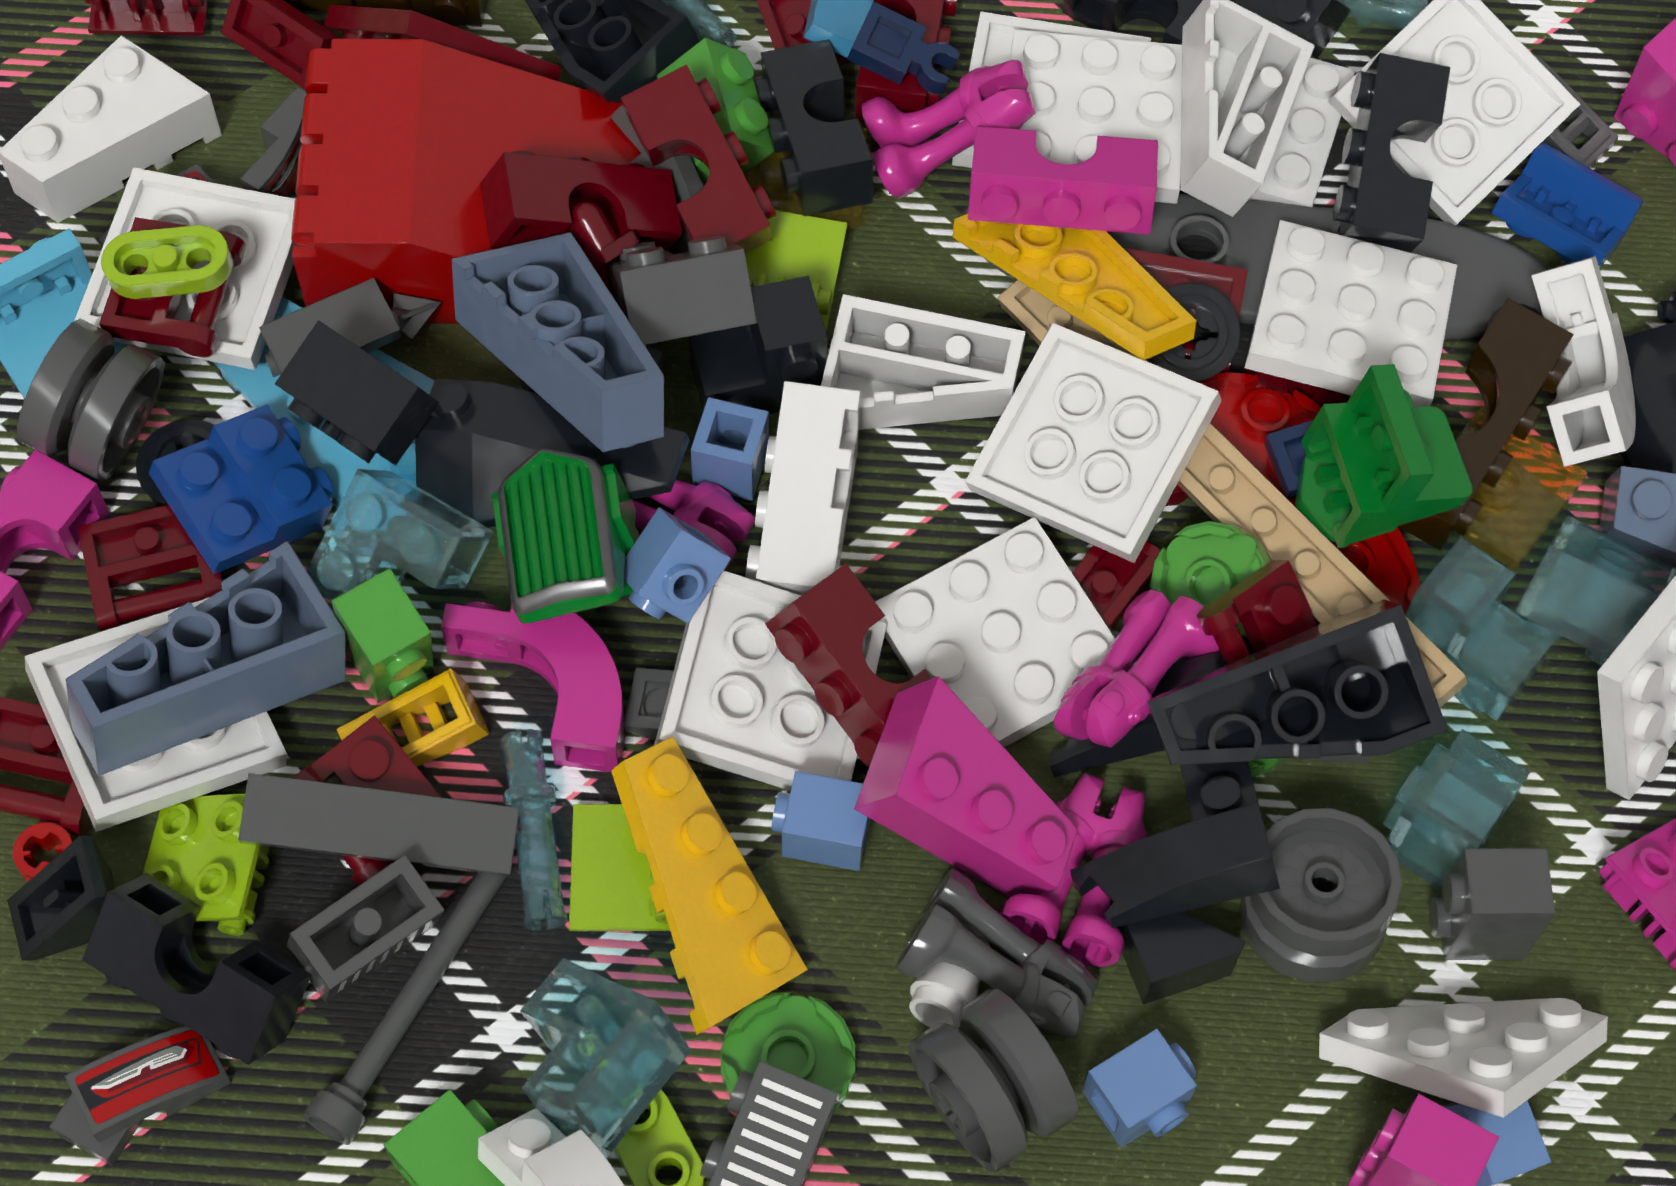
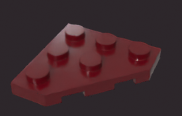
[324,5,561,81]

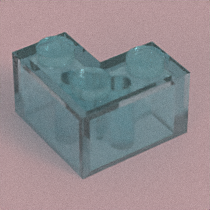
[307,469,494,602]
[1405,537,1554,721]
[1383,729,1531,890]
[520,958,691,1159]

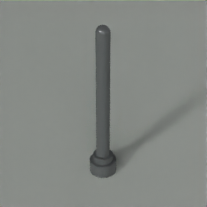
[303,873,507,1145]

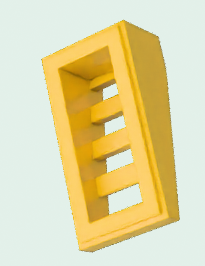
[337,668,489,766]

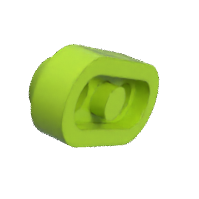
[101,225,233,299]
[603,1081,705,1186]

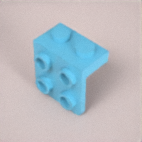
[0,228,128,400]

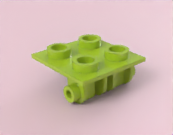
[745,210,848,332]
[143,794,270,936]
[569,804,670,931]

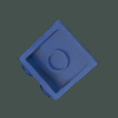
[149,404,334,575]

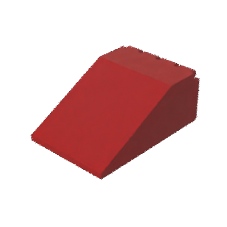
[291,39,671,324]

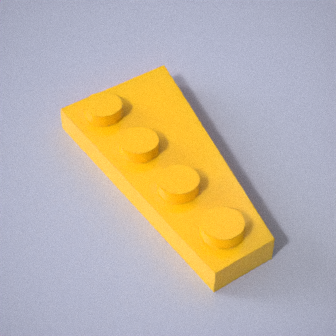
[953,214,1196,360]
[611,736,808,1035]

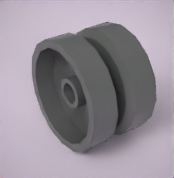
[17,318,165,482]
[1240,808,1403,982]
[909,989,1079,1172]

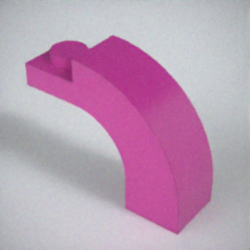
[441,602,625,773]

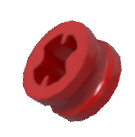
[12,822,73,882]

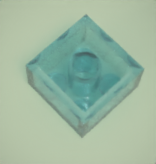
[1515,516,1676,666]

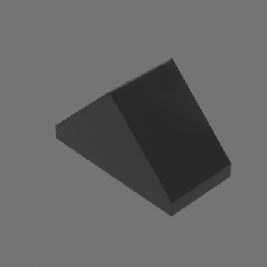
[7,836,116,961]
[1117,912,1246,1005]

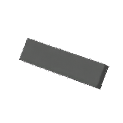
[238,773,519,876]

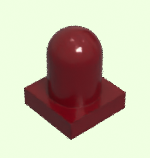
[569,202,639,269]

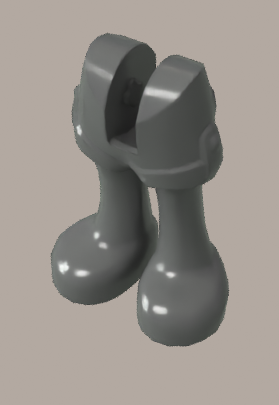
[895,868,1099,1038]

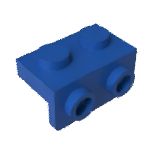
[1491,143,1643,268]

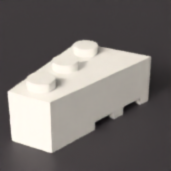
[1180,0,1315,217]
[0,35,222,223]
[821,294,1026,430]
[745,381,860,596]

